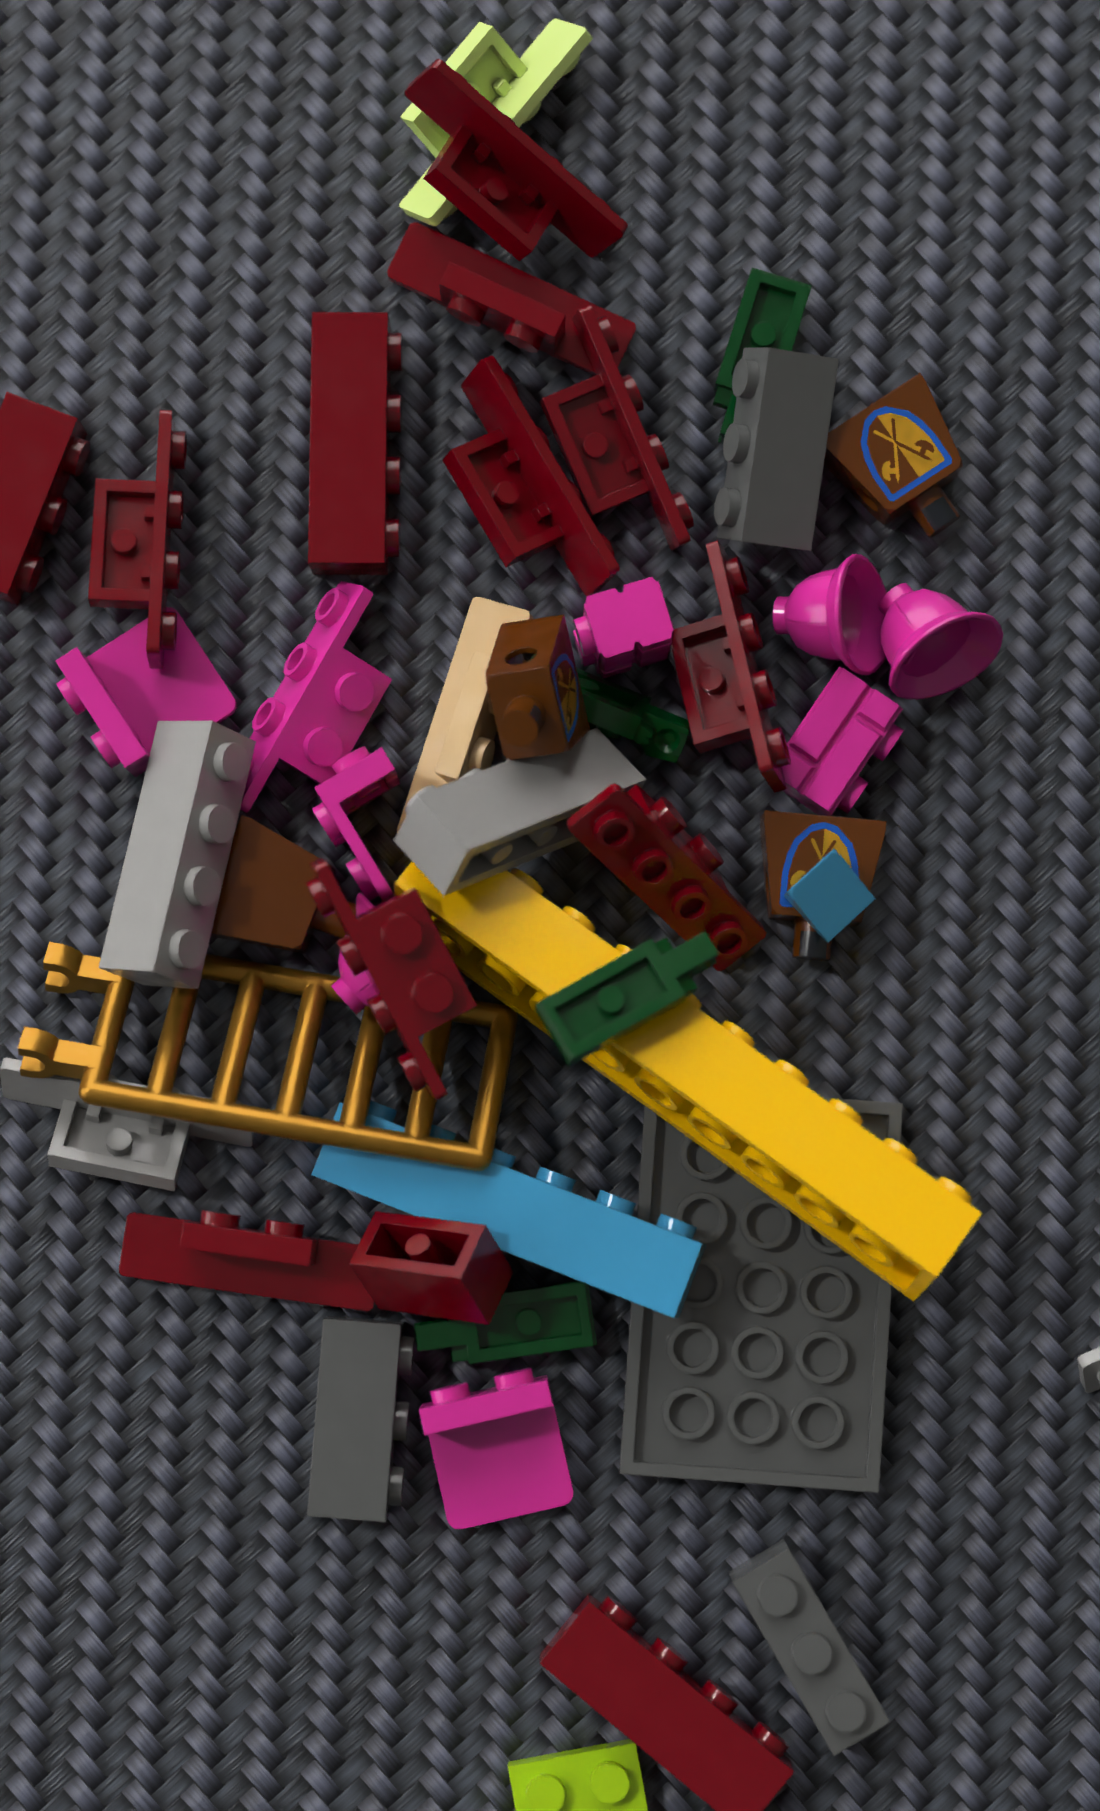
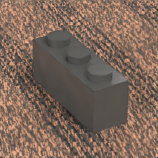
[714,347,839,551]
[307,1316,415,1522]
[728,1539,890,1756]

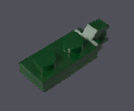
[713,267,812,444]
[529,654,690,763]
[535,931,719,1067]
[414,1281,597,1364]

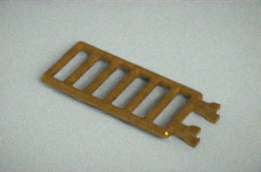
[18,942,518,1171]

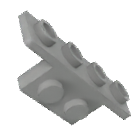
[0,1058,255,1192]

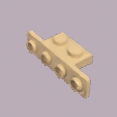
[397,597,533,833]

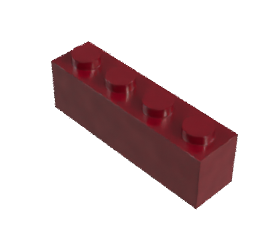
[308,312,403,575]
[540,1593,794,1811]

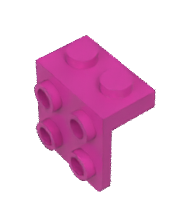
[56,607,237,777]
[312,746,400,902]
[419,1368,573,1530]

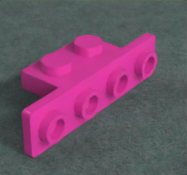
[240,581,392,813]

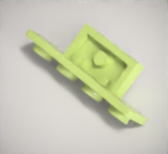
[399,19,592,226]

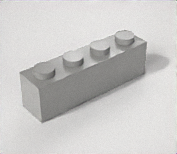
[98,721,256,989]
[394,728,647,896]

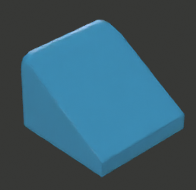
[784,849,875,943]

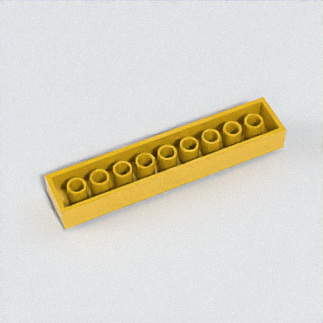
[394,861,982,1302]

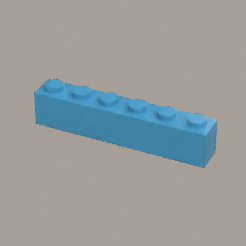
[311,1100,707,1318]

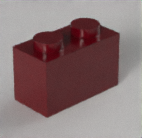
[349,1211,514,1325]

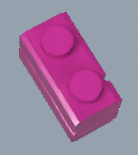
[573,577,674,678]
[782,667,904,816]

